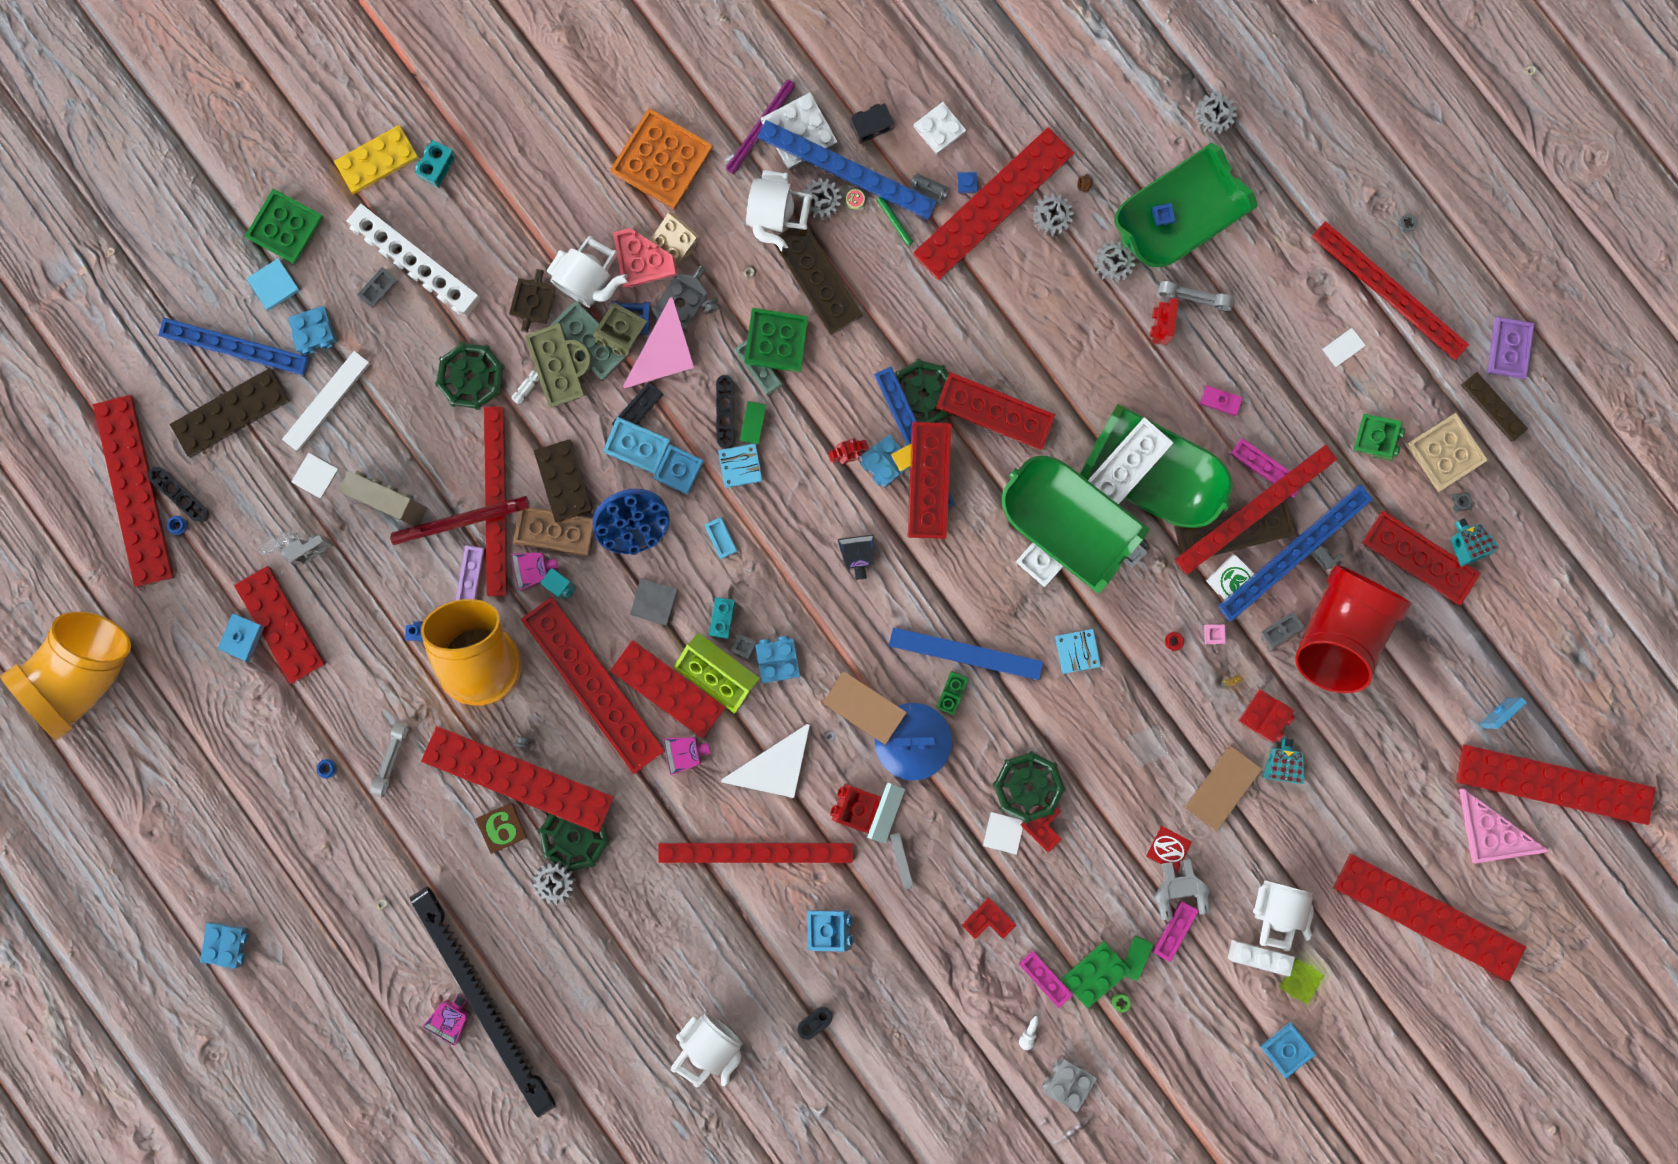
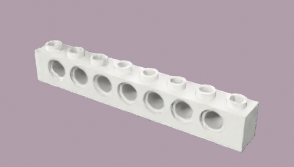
[346,204,481,317]

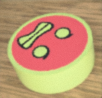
[846,189,865,210]

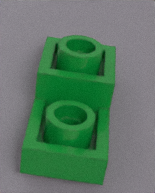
[740,401,766,444]
[936,671,969,715]
[1124,935,1153,982]

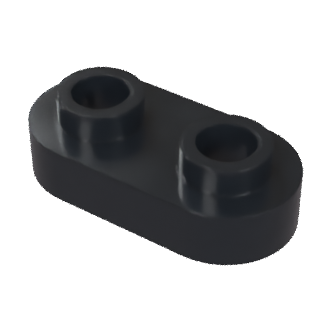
[797,1006,833,1040]

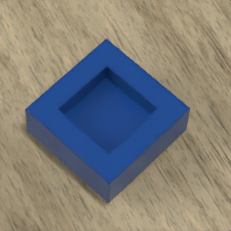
[957,172,977,193]
[1152,203,1175,227]

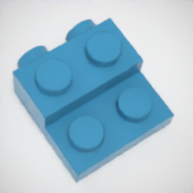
[288,306,337,355]
[860,434,910,488]
[755,636,800,684]
[807,910,854,952]
[200,922,249,969]

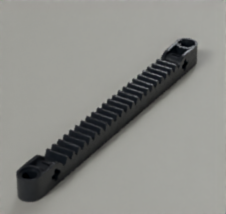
[410,886,556,1118]

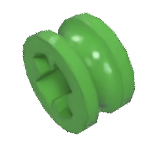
[1112,993,1131,1012]

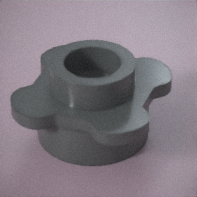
[1451,492,1472,512]

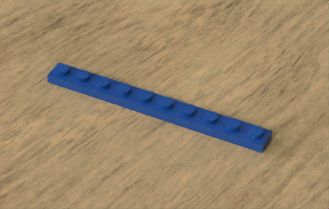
[758,120,937,220]
[1218,485,1373,621]

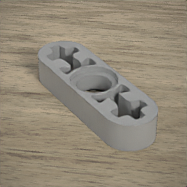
[890,833,913,890]

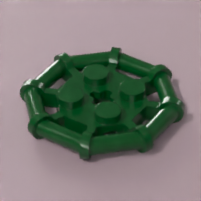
[435,341,505,410]
[895,359,952,423]
[993,751,1066,824]
[538,814,610,872]

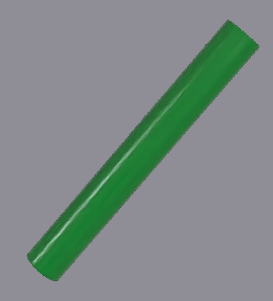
[876,197,914,247]

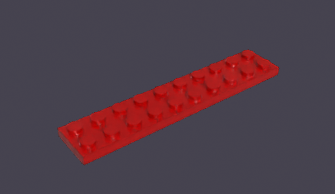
[913,127,1074,281]
[93,395,174,588]
[521,596,665,774]
[421,726,614,833]
[1456,745,1656,825]
[1333,854,1526,981]

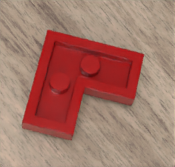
[1020,798,1062,853]
[961,897,1017,939]

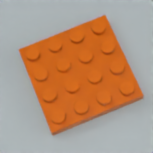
[610,108,713,210]

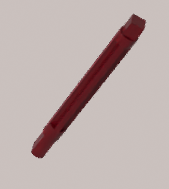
[390,496,530,545]

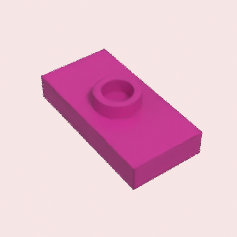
[1200,385,1242,416]

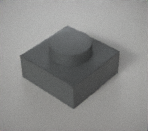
[731,634,757,659]

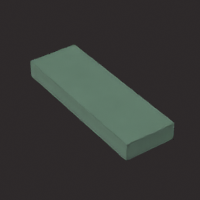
[734,340,782,396]

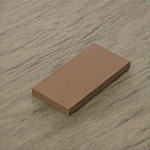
[513,507,594,557]
[823,671,908,745]
[1184,746,1262,831]

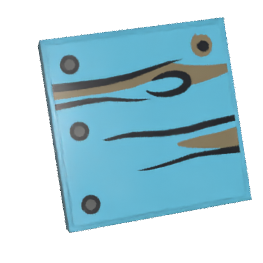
[718,444,763,488]
[1055,629,1101,674]

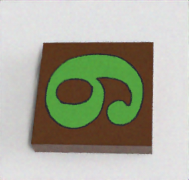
[476,802,527,854]

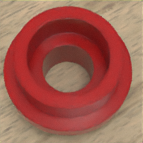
[1164,632,1184,651]

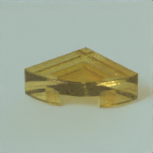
[1222,673,1243,687]

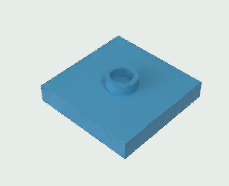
[653,444,704,495]
[218,613,265,662]
[1479,697,1527,729]
[1260,1022,1316,1079]

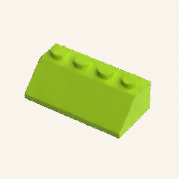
[673,633,760,714]

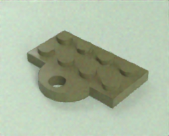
[525,323,592,408]

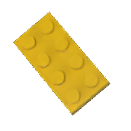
[334,125,419,195]

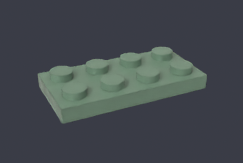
[550,301,629,381]

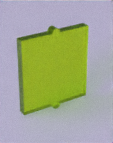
[1279,958,1324,1005]

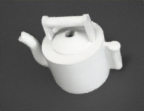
[746,170,813,252]
[547,236,628,307]
[1253,880,1314,951]
[671,1012,743,1087]

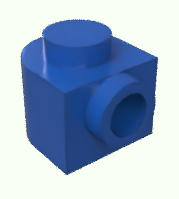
[405,621,424,642]

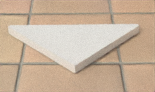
[721,724,810,798]

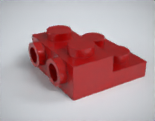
[1150,298,1179,345]
[1238,689,1295,743]
[830,783,882,834]

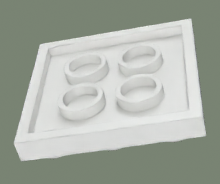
[761,93,837,169]

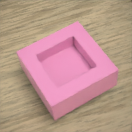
[1204,625,1225,644]

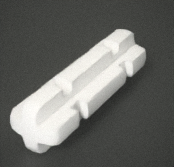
[512,370,540,404]

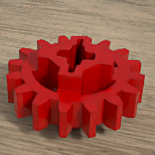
[828,438,869,465]

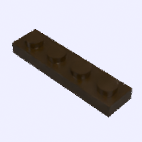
[1461,372,1528,442]

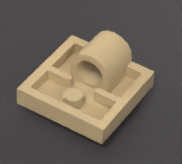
[650,212,700,266]

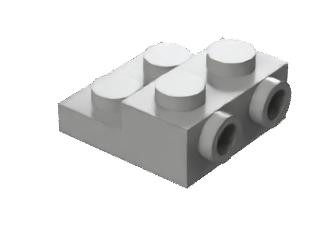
[281,535,334,566]
[1042,1057,1097,1112]

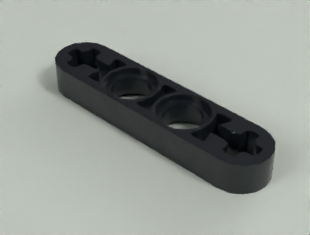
[716,375,734,449]
[148,466,210,522]

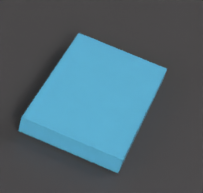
[603,417,670,474]

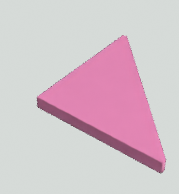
[623,297,694,389]
[1459,789,1548,863]

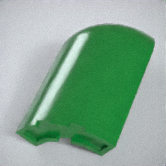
[1114,142,1258,267]
[1080,404,1233,528]
[1001,456,1150,594]

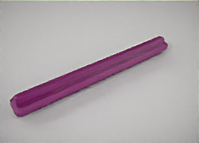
[726,79,795,174]

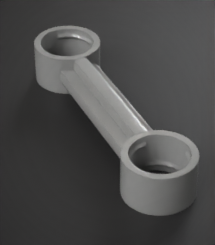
[1158,281,1234,311]
[370,720,410,797]

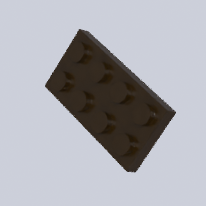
[533,439,592,523]

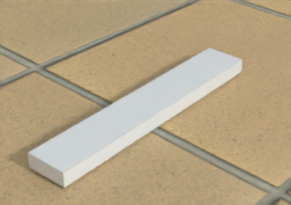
[282,351,370,452]

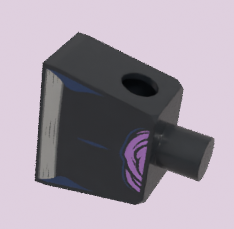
[838,534,874,580]

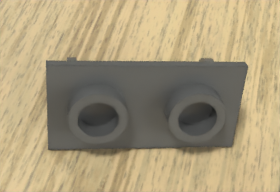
[909,173,950,205]

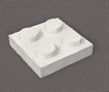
[913,102,966,155]

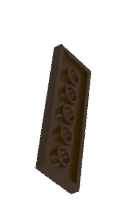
[774,223,863,336]
[170,368,290,458]
[1174,499,1296,556]

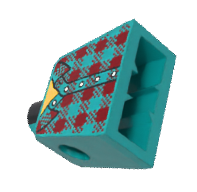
[1451,518,1500,567]
[1262,738,1304,784]

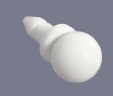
[1019,1016,1038,1050]

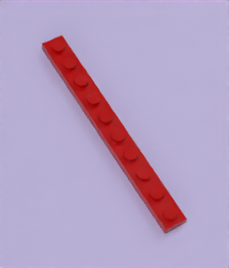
[1311,221,1469,360]
[484,406,507,597]
[1174,445,1338,575]
[658,843,853,863]

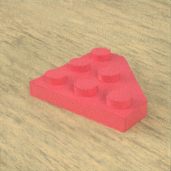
[613,228,678,289]

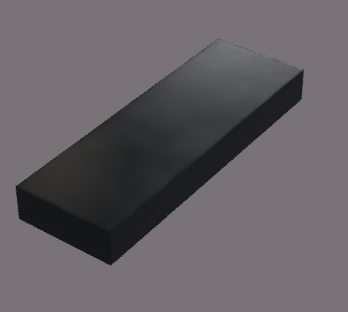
[612,381,664,426]

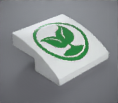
[1206,554,1254,600]

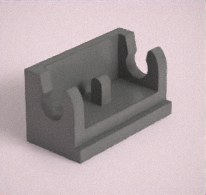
[357,267,397,308]
[1261,611,1305,652]

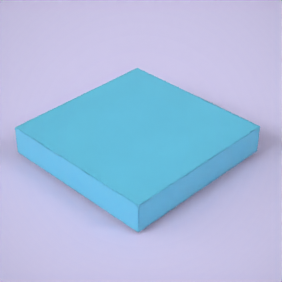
[246,258,300,311]

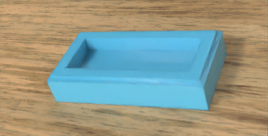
[704,517,738,559]

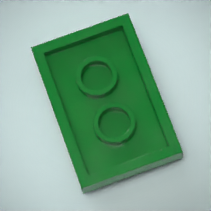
[1061,940,1131,1009]

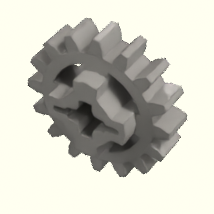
[1195,92,1237,134]
[801,178,842,220]
[1032,193,1074,236]
[1094,241,1136,283]
[532,861,575,904]

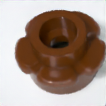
[1077,174,1093,193]

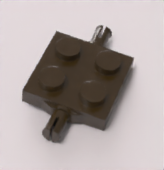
[509,269,556,333]

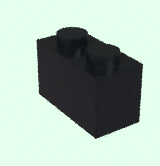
[850,103,894,144]

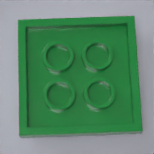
[244,188,324,265]
[744,308,808,373]

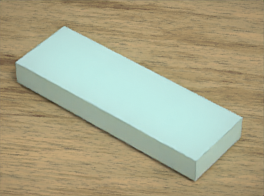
[867,782,905,844]

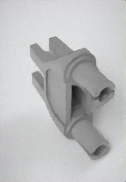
[1154,859,1212,921]

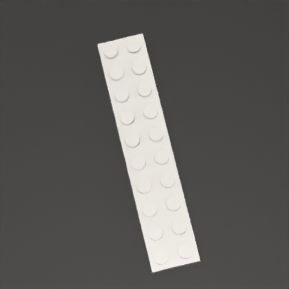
[1016,417,1173,587]

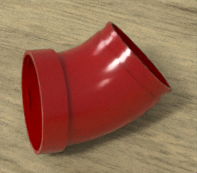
[1295,564,1413,693]

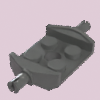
[652,265,708,332]

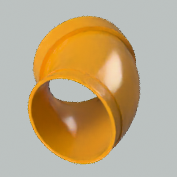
[421,599,522,706]
[0,612,131,741]

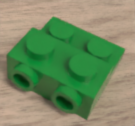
[1353,413,1405,461]

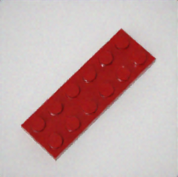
[936,372,1056,450]
[907,422,952,539]
[1361,511,1481,605]
[234,566,326,684]
[610,640,726,739]

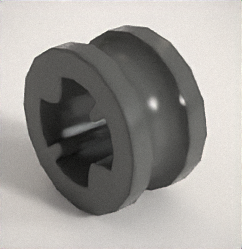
[1398,214,1417,233]
[702,298,721,314]
[514,736,533,749]

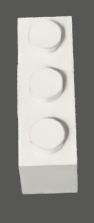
[1227,940,1295,976]

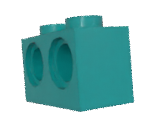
[415,140,456,188]
[540,568,576,600]
[709,597,736,639]

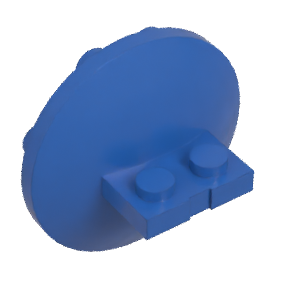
[592,489,670,555]
[875,703,952,780]

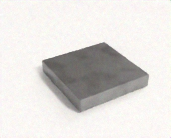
[630,578,678,626]

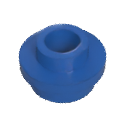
[167,516,187,535]
[317,759,337,779]

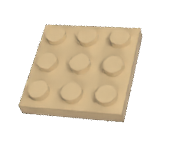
[1406,413,1488,492]

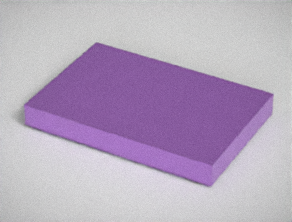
[1487,317,1535,379]

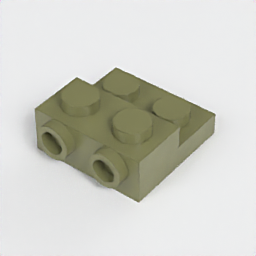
[594,302,647,356]

